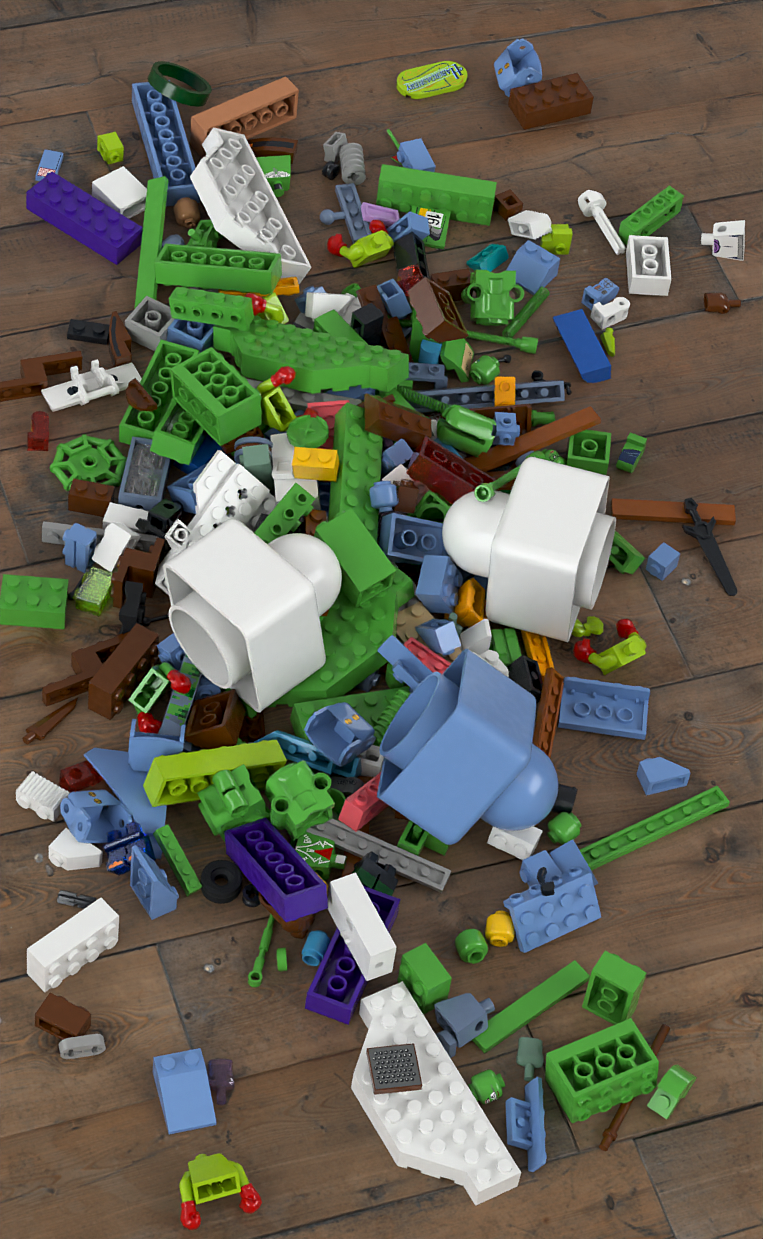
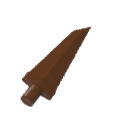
[22,697,78,745]

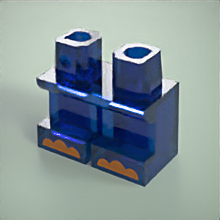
[103,822,156,876]

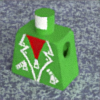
[295,832,347,880]

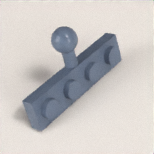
[320,183,371,244]

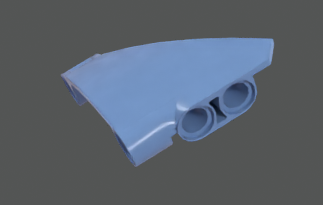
[84,748,167,859]

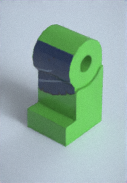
[616,432,647,474]

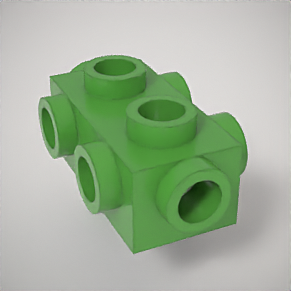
[187,219,223,248]

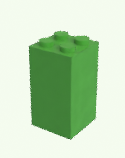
[314,508,396,608]

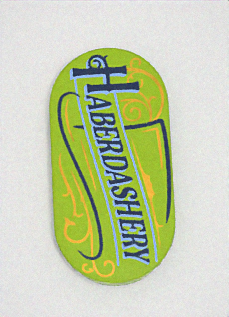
[396,61,468,99]

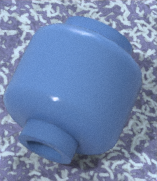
[369,481,399,513]

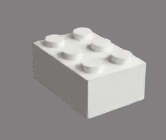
[626,235,671,296]

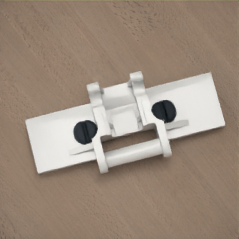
[41,359,142,412]

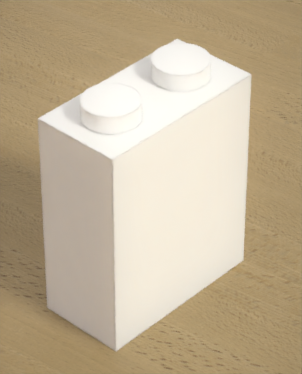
[92,166,147,219]

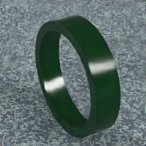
[147,61,212,107]

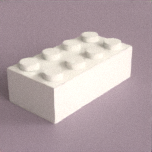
[27,898,119,992]

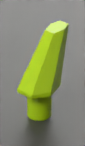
[600,327,615,357]

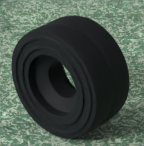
[200,860,242,904]

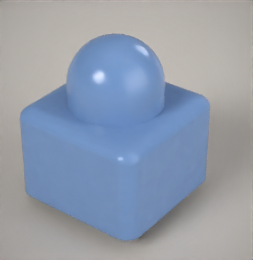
[377,649,559,845]

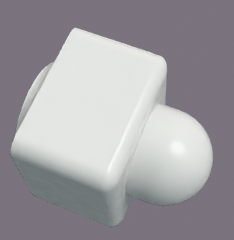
[442,457,616,642]
[163,519,342,712]

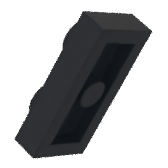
[67,319,110,345]

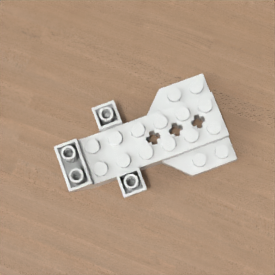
[155,450,277,595]

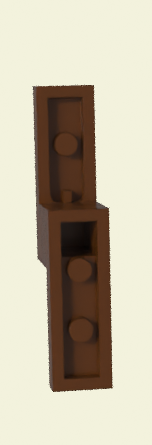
[356,284,414,363]
[0,351,82,402]
[42,632,129,707]

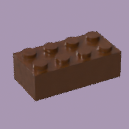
[508,73,594,130]
[88,623,159,720]

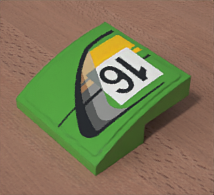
[411,205,450,249]

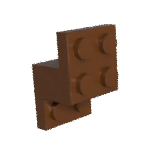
[110,538,165,609]

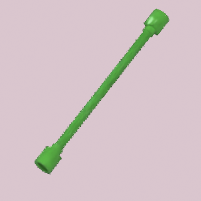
[387,315,538,354]
[474,451,546,502]

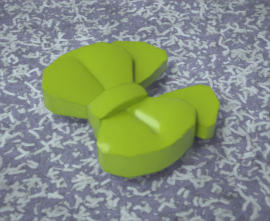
[571,616,604,637]

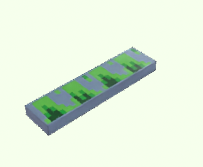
[162,653,203,727]

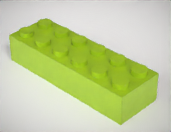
[143,740,287,807]

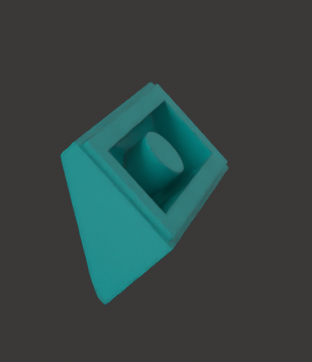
[466,244,509,272]

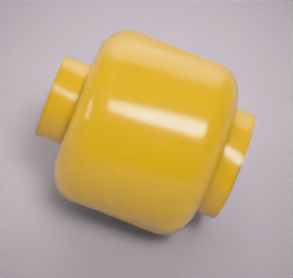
[485,911,515,947]

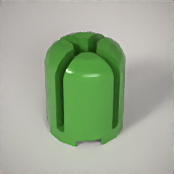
[436,404,496,458]

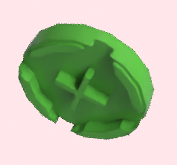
[287,415,329,448]

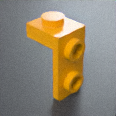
[494,376,515,407]

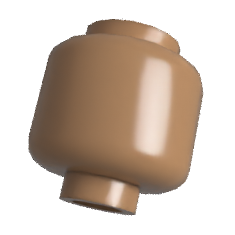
[173,197,201,228]

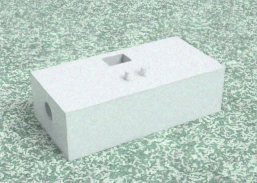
[270,433,321,510]
[327,873,396,981]

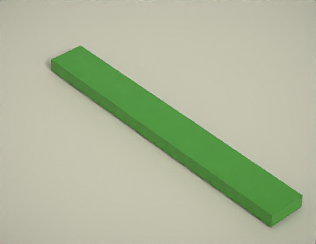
[134,176,168,309]
[580,786,730,870]

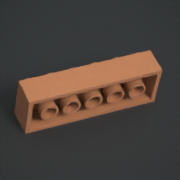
[190,76,299,158]

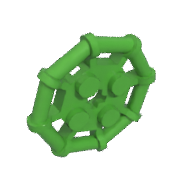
[50,434,127,491]

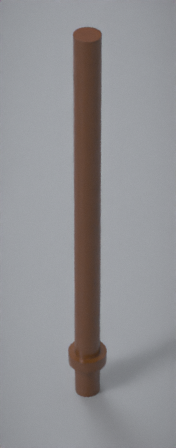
[599,1024,670,1151]

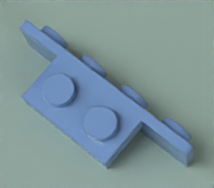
[378,635,433,693]
[505,1077,547,1172]

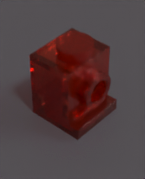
[397,264,423,297]

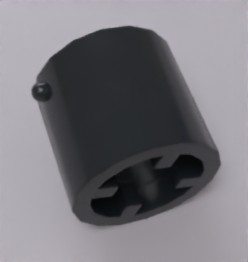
[551,783,578,814]

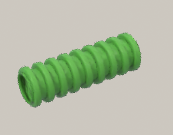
[373,690,410,747]

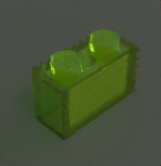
[73,566,114,617]

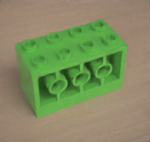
[170,347,262,446]
[545,1018,659,1123]

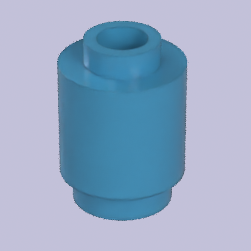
[301,930,331,966]

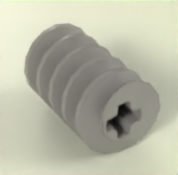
[339,143,366,186]

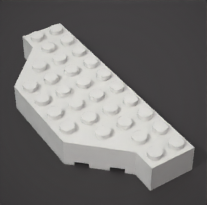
[190,127,311,284]
[351,981,521,1206]

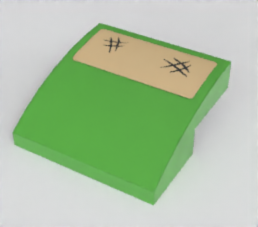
[440,338,474,383]

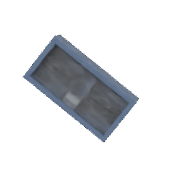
[118,436,172,511]

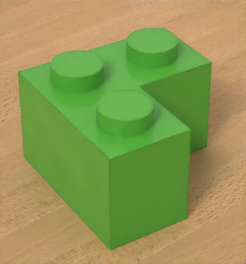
[397,820,450,856]

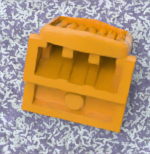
[444,578,488,628]

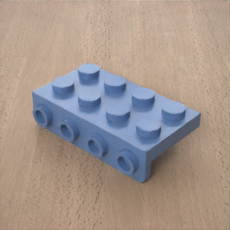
[558,677,650,740]
[503,866,601,953]

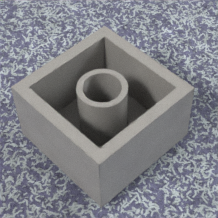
[125,296,175,351]

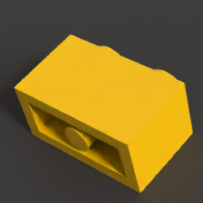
[292,447,340,482]

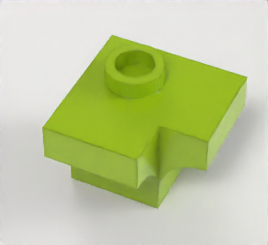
[540,224,573,255]

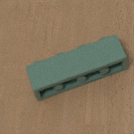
[239,444,275,496]

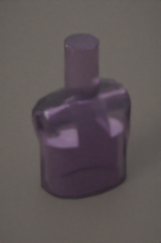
[208,1059,234,1105]

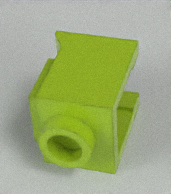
[97,132,124,164]

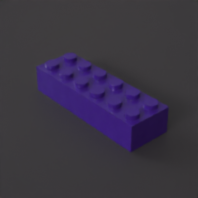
[26,172,143,265]
[224,818,328,922]
[305,886,400,1025]

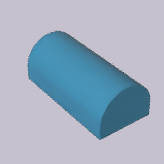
[418,339,442,364]

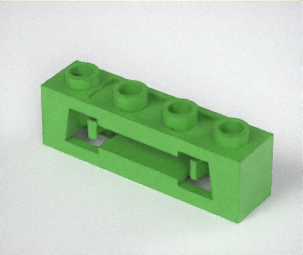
[618,186,684,245]

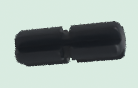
[57,890,97,909]

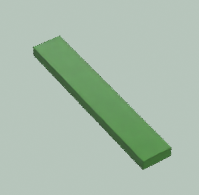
[472,960,590,1054]

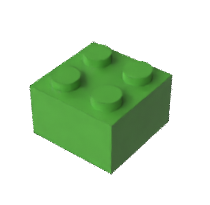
[566,429,611,475]
[397,943,452,1015]

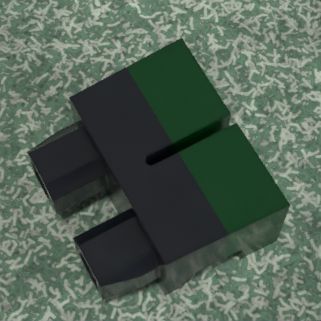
[352,851,398,896]

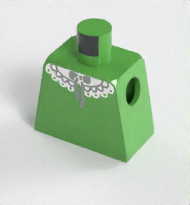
[256,155,291,197]

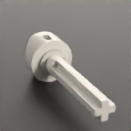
[578,190,626,255]

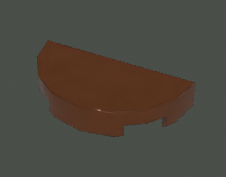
[126,378,157,411]

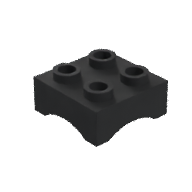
[119,581,147,634]

